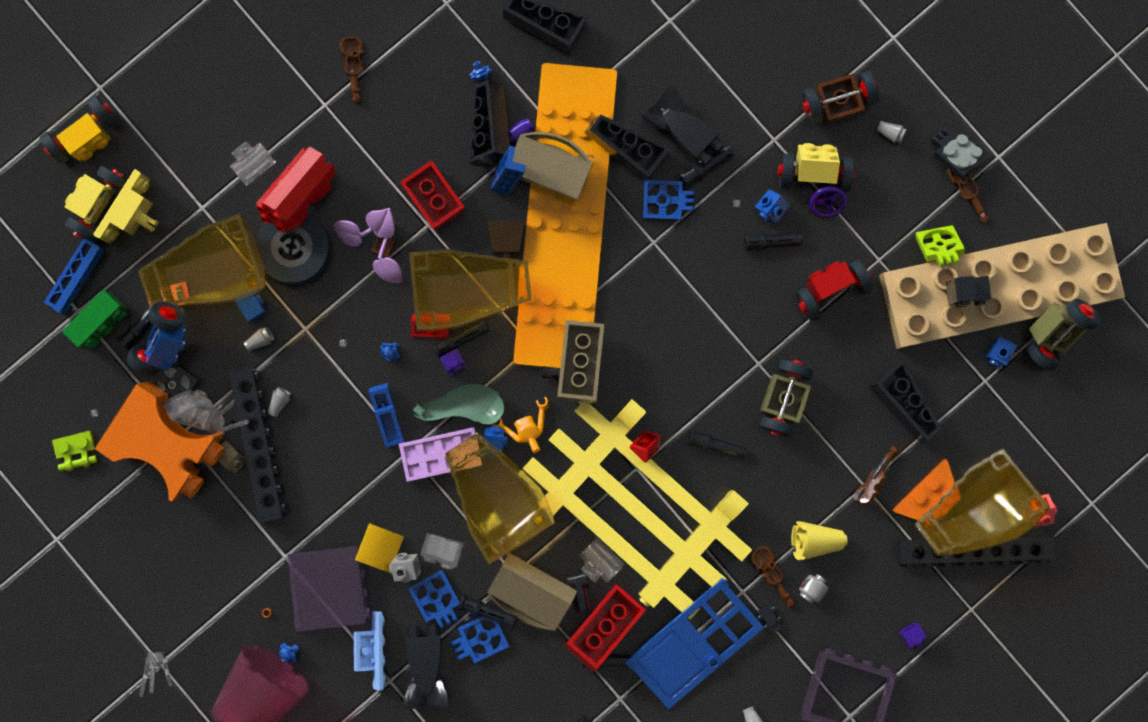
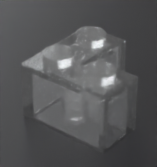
[420,533,465,570]

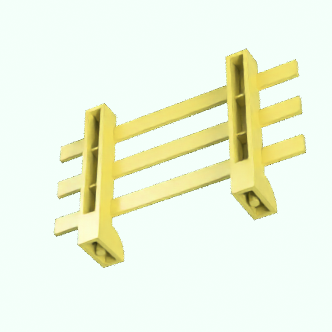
[523,399,752,620]

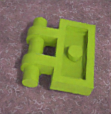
[52,431,98,472]

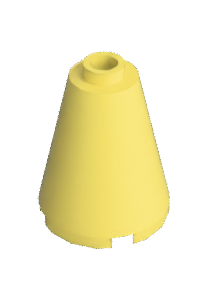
[791,521,848,560]

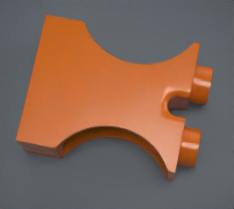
[95,382,225,502]

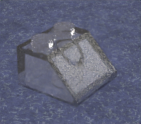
[162,390,217,431]

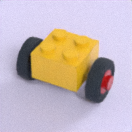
[39,96,117,164]

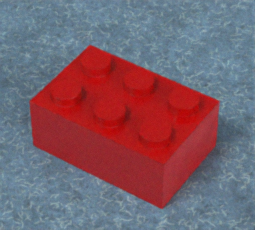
[400,160,466,232]

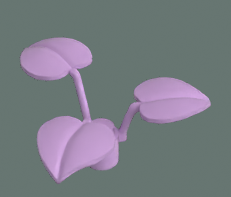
[333,208,403,283]

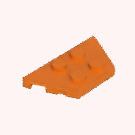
[892,459,960,526]

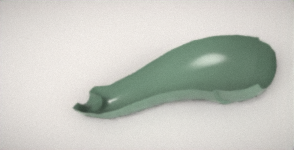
[410,384,504,424]

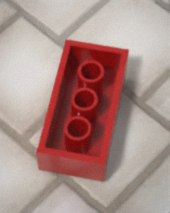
[564,584,646,672]

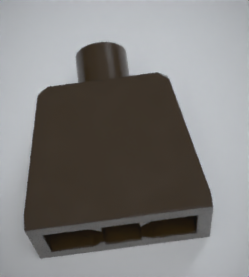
[488,221,524,265]

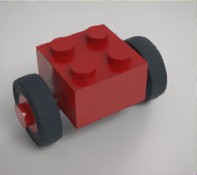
[796,260,874,322]

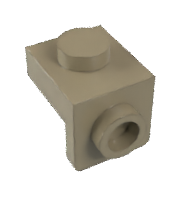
[218,440,247,474]

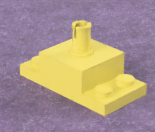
[93,169,158,244]

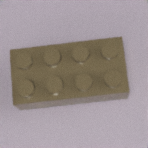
[557,320,604,404]

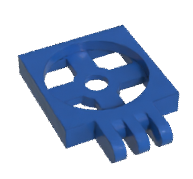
[643,180,695,220]
[408,569,460,629]
[450,616,510,663]

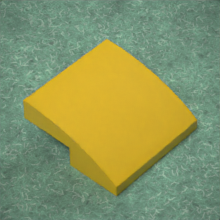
[355,523,404,573]

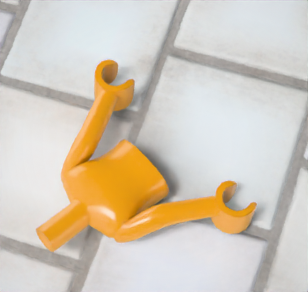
[491,397,549,453]

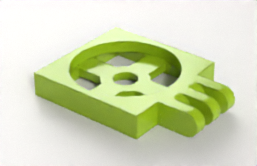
[916,225,965,267]

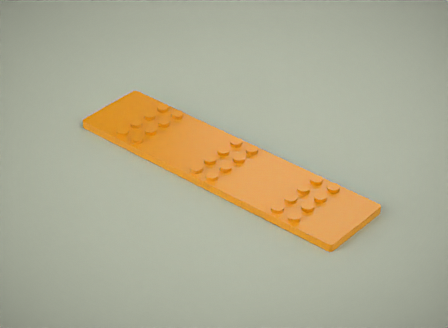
[513,63,617,368]

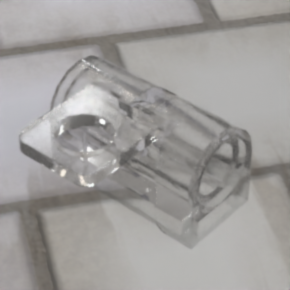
[230,141,276,186]
[579,537,624,583]

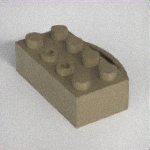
[513,132,592,203]
[487,553,577,631]

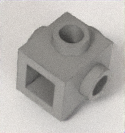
[389,553,421,583]

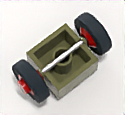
[1028,299,1101,371]
[760,360,814,437]

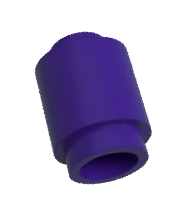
[508,118,536,144]

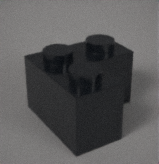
[946,276,992,308]

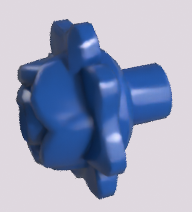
[469,61,491,82]
[380,342,400,361]
[279,643,299,664]

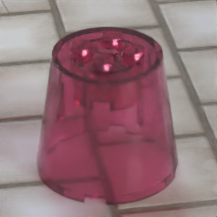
[211,645,309,722]

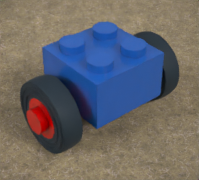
[127,301,186,375]

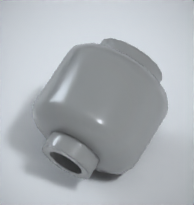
[799,574,828,604]

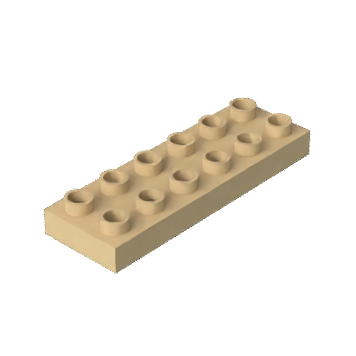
[879,223,1125,349]

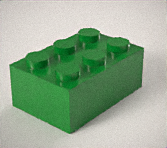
[62,290,129,350]

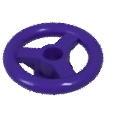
[809,186,847,218]

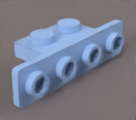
[354,611,385,691]

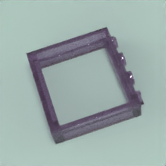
[800,648,897,722]

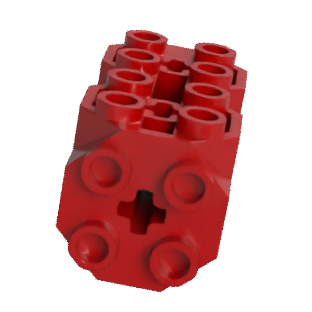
[256,147,336,233]

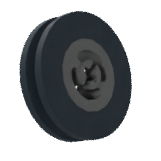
[255,214,331,285]

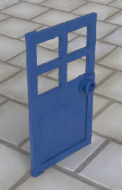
[624,578,764,709]

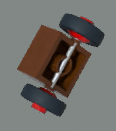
[802,71,879,125]

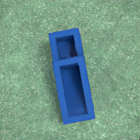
[369,383,404,447]

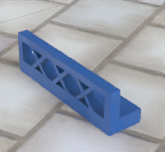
[491,146,526,195]
[44,238,105,315]

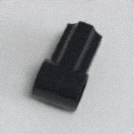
[567,571,591,612]

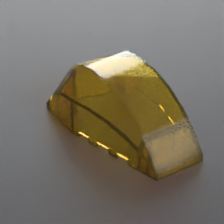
[138,214,266,308]
[409,249,532,331]
[445,433,554,564]
[915,448,1050,556]

